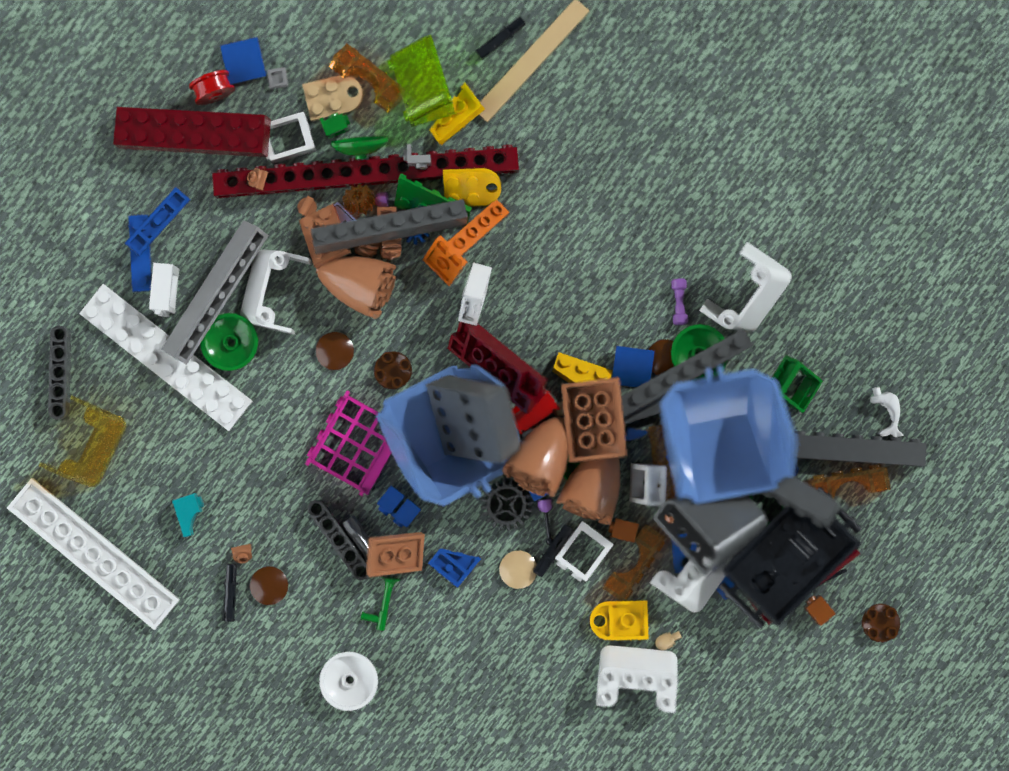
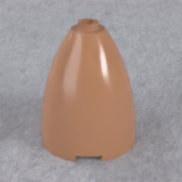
[316,256,396,319]
[502,416,568,497]
[556,457,621,525]

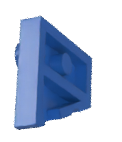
[428,548,481,588]

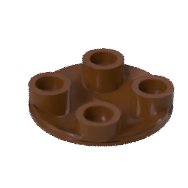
[316,332,354,370]
[649,339,674,376]
[374,351,412,390]
[250,566,288,605]
[862,604,900,642]

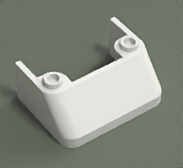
[700,242,792,332]
[240,249,312,335]

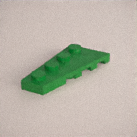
[394,173,472,226]

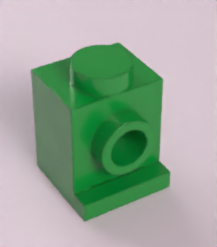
[320,113,350,139]

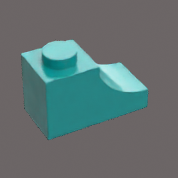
[172,493,204,537]

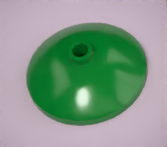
[331,136,388,159]
[200,313,258,371]
[671,324,728,380]

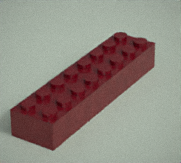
[113,107,271,157]

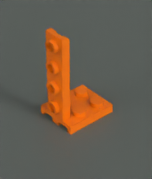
[422,200,510,286]

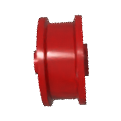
[189,70,235,105]

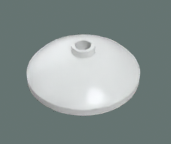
[320,652,378,711]

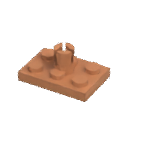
[299,204,351,269]
[366,532,425,577]

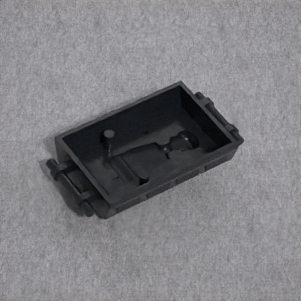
[719,487,862,629]

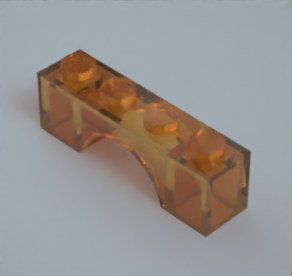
[329,43,406,114]
[647,425,677,502]
[808,464,891,499]
[602,524,665,601]

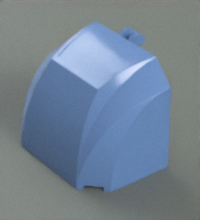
[376,364,521,506]
[660,365,797,505]

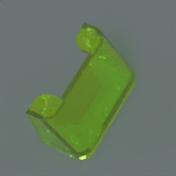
[387,34,455,127]

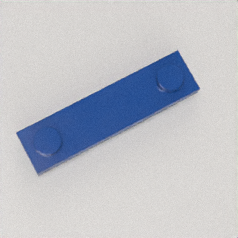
[125,187,190,256]
[129,215,152,292]

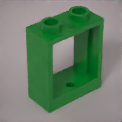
[771,355,823,413]

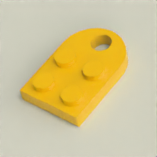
[443,168,501,206]
[590,600,648,640]

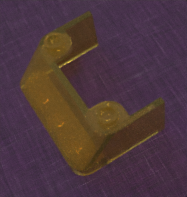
[38,395,127,487]

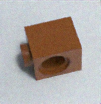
[608,518,639,543]
[804,595,836,626]

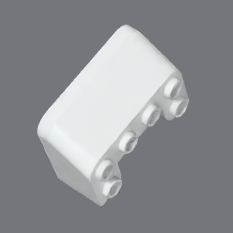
[650,547,738,612]
[596,645,678,713]

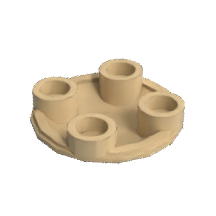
[499,550,537,589]

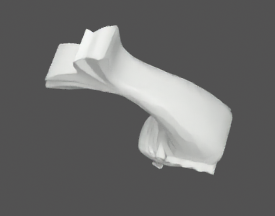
[870,387,904,437]

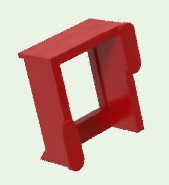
[512,389,561,434]

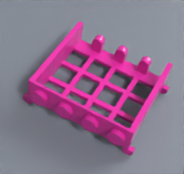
[305,390,392,496]

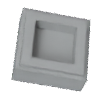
[267,67,289,90]

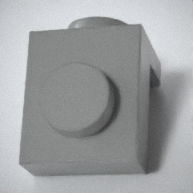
[403,144,431,169]

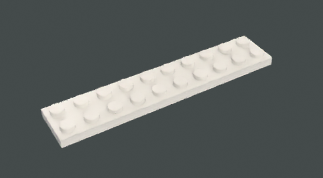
[79,284,253,431]
[7,478,180,630]

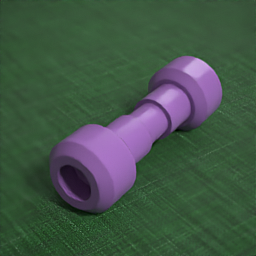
[671,278,688,325]

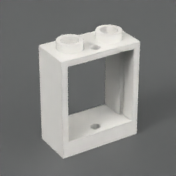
[266,111,316,164]
[149,263,179,317]
[458,263,492,326]
[629,463,667,506]
[555,521,614,582]

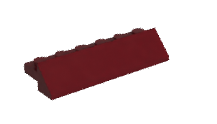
[447,322,547,414]

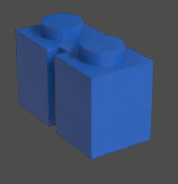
[376,485,422,528]

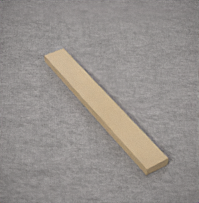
[479,0,589,123]

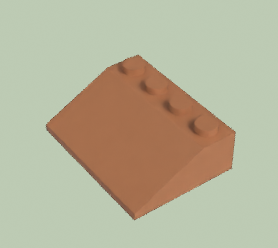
[561,378,627,463]

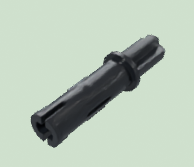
[475,17,526,60]
[533,524,574,577]
[222,563,238,622]

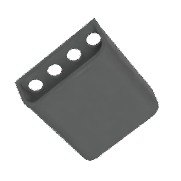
[426,375,520,464]
[653,495,767,577]

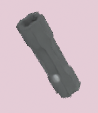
[340,515,369,562]

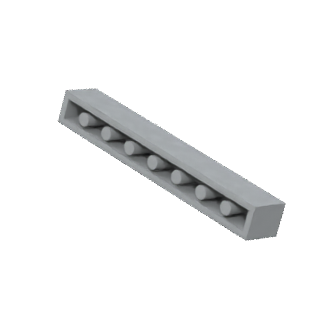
[161,220,269,365]

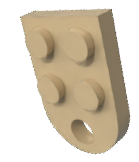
[302,75,363,122]

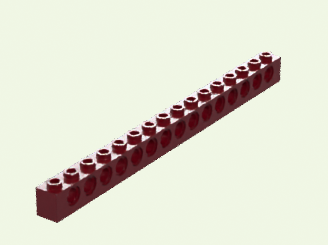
[212,144,519,199]

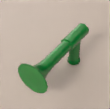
[361,576,400,631]

